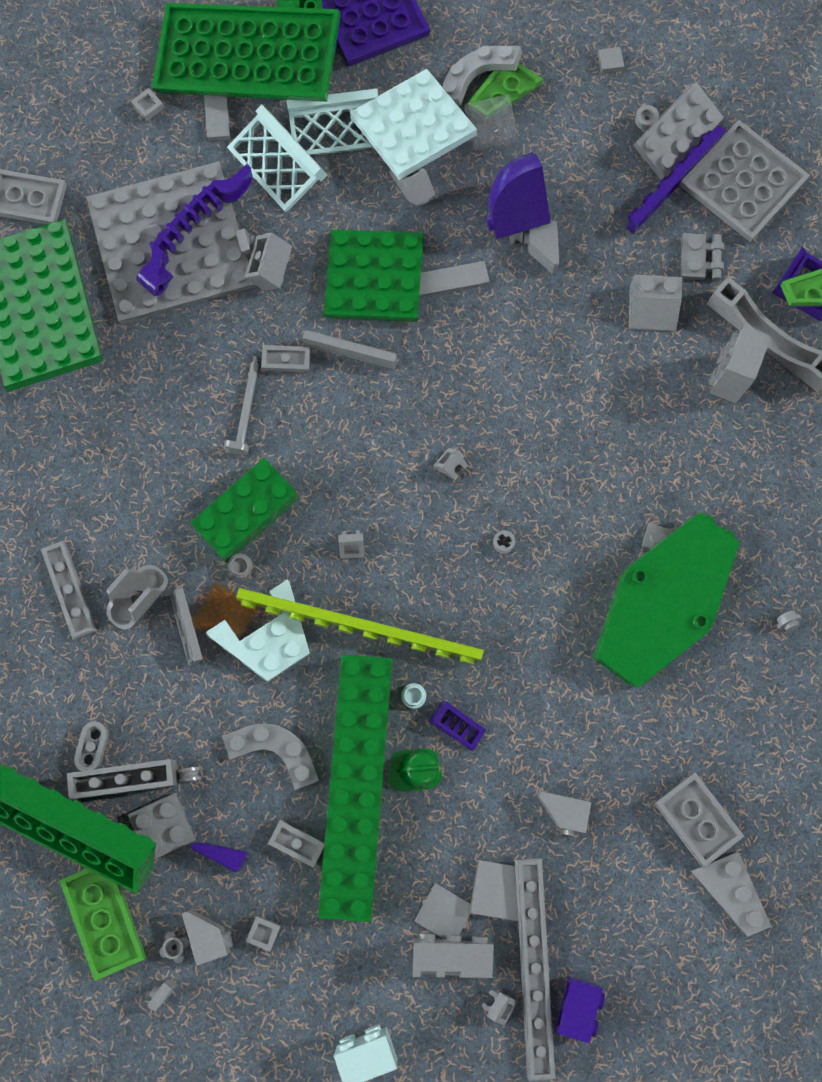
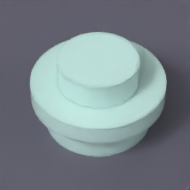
[401,683,426,709]

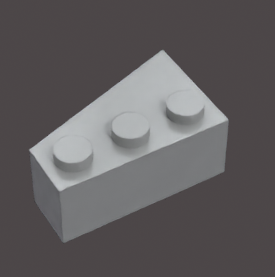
[412,933,494,978]

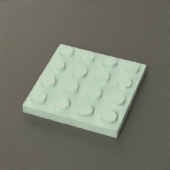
[350,69,477,180]

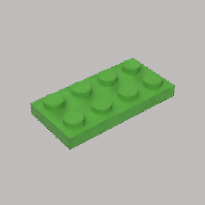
[59,869,146,981]

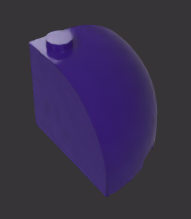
[485,152,551,239]

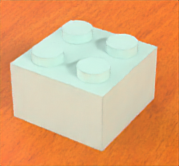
[334,1025,397,1082]

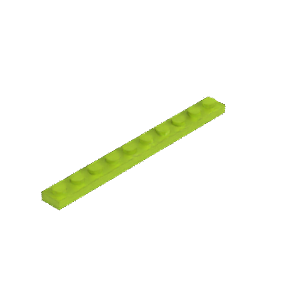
[236,588,484,665]

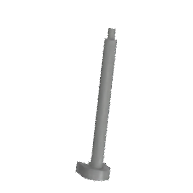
[223,356,259,455]

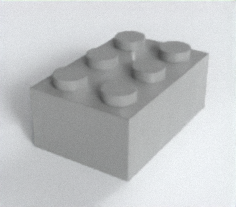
[708,325,771,403]

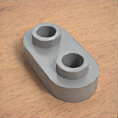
[74,721,109,771]

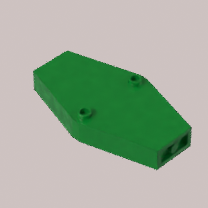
[592,512,740,688]

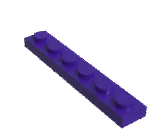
[626,125,726,234]

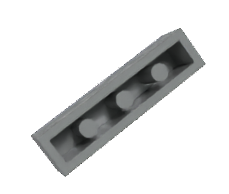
[67,759,179,800]

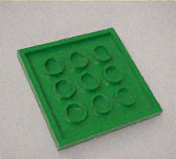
[324,229,424,322]

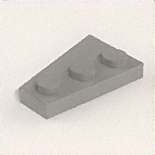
[690,851,772,937]

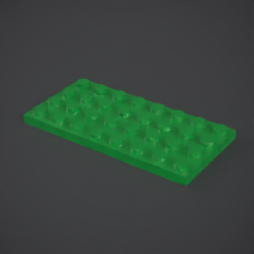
[152,3,341,102]
[0,219,103,392]

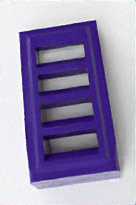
[428,701,486,751]
[191,842,249,872]

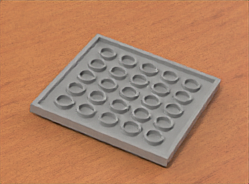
[86,161,255,324]

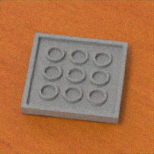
[679,120,810,242]

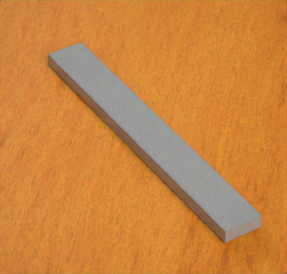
[515,858,556,1081]

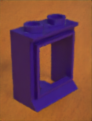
[772,246,822,322]

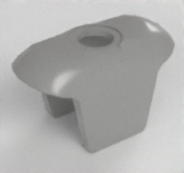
[106,565,168,630]

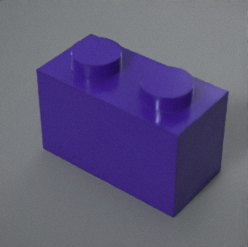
[555,976,605,1044]

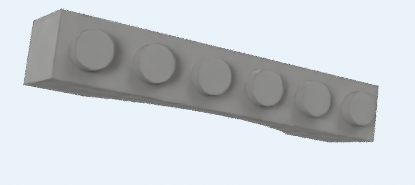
[707,277,822,393]

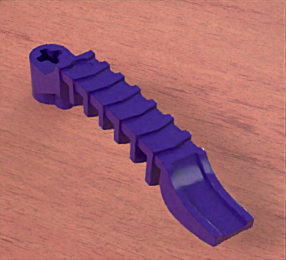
[136,164,253,297]

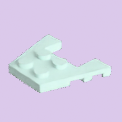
[206,579,310,682]

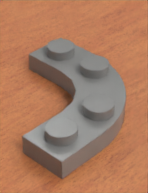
[442,46,522,105]
[222,724,319,790]

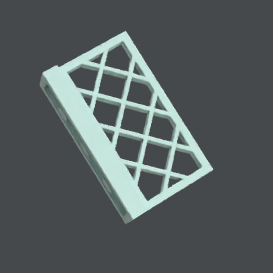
[287,89,378,156]
[227,105,327,212]

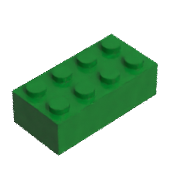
[190,458,299,563]

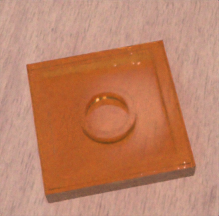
[192,582,259,640]

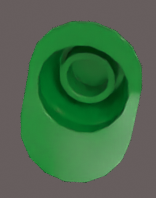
[388,749,443,791]

